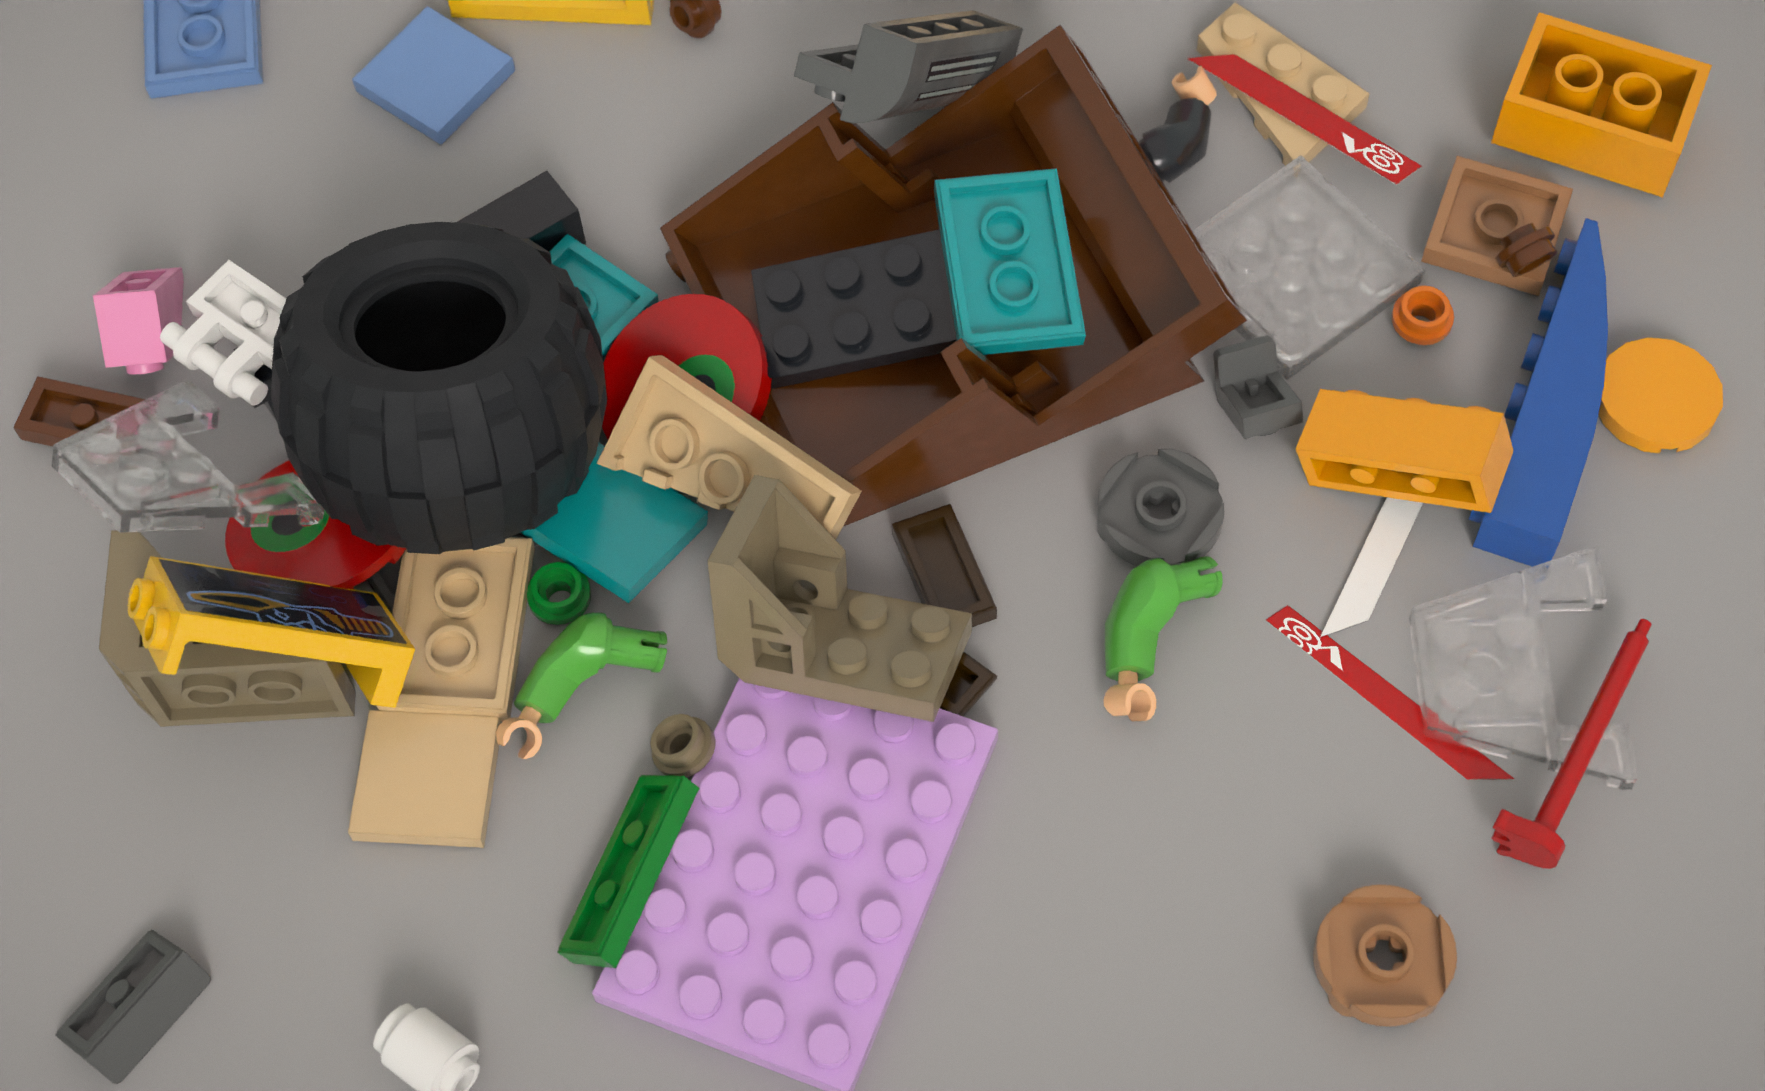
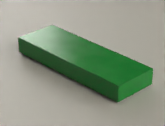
[557,775,699,968]

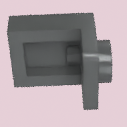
[1213,335,1303,439]

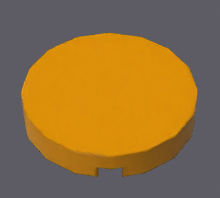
[1598,337,1723,453]

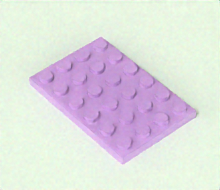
[592,678,998,1091]

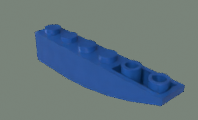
[1468,218,1608,572]

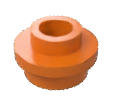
[1392,286,1454,345]

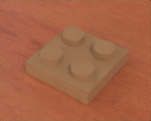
[1421,156,1573,296]

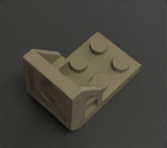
[707,475,972,722]
[99,529,356,727]

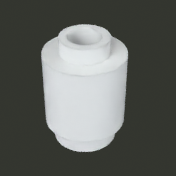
[373,1004,480,1091]

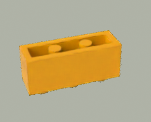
[1296,389,1514,513]

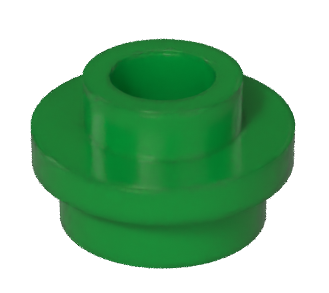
[527,562,591,625]

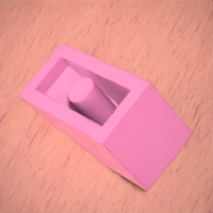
[93,267,184,374]

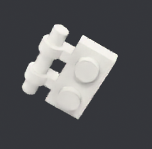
[160,260,286,406]

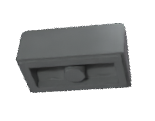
[55,929,211,1084]

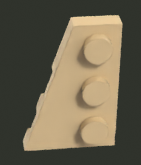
[1197,2,1370,177]

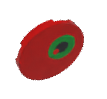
[602,294,772,439]
[225,460,406,590]

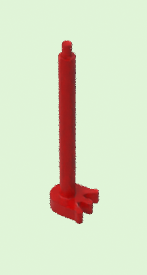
[1491,619,1652,869]

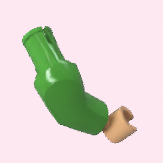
[1103,556,1223,721]
[496,612,667,759]

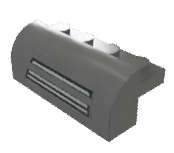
[794,10,1023,123]

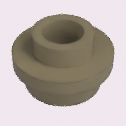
[650,714,716,778]

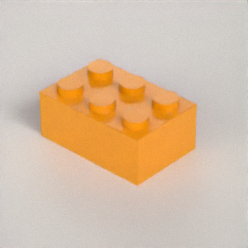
[1491,12,1712,198]

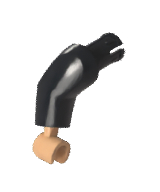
[1139,66,1217,183]

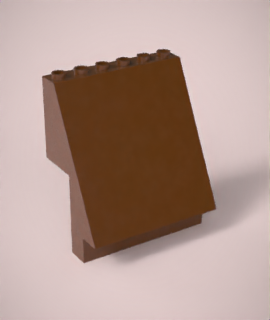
[660,25,1247,527]

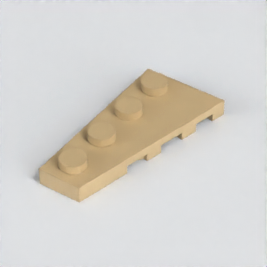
[597,355,862,540]

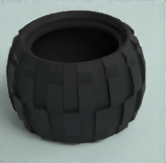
[271,222,607,554]

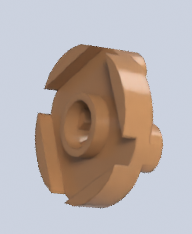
[1313,885,1457,1027]

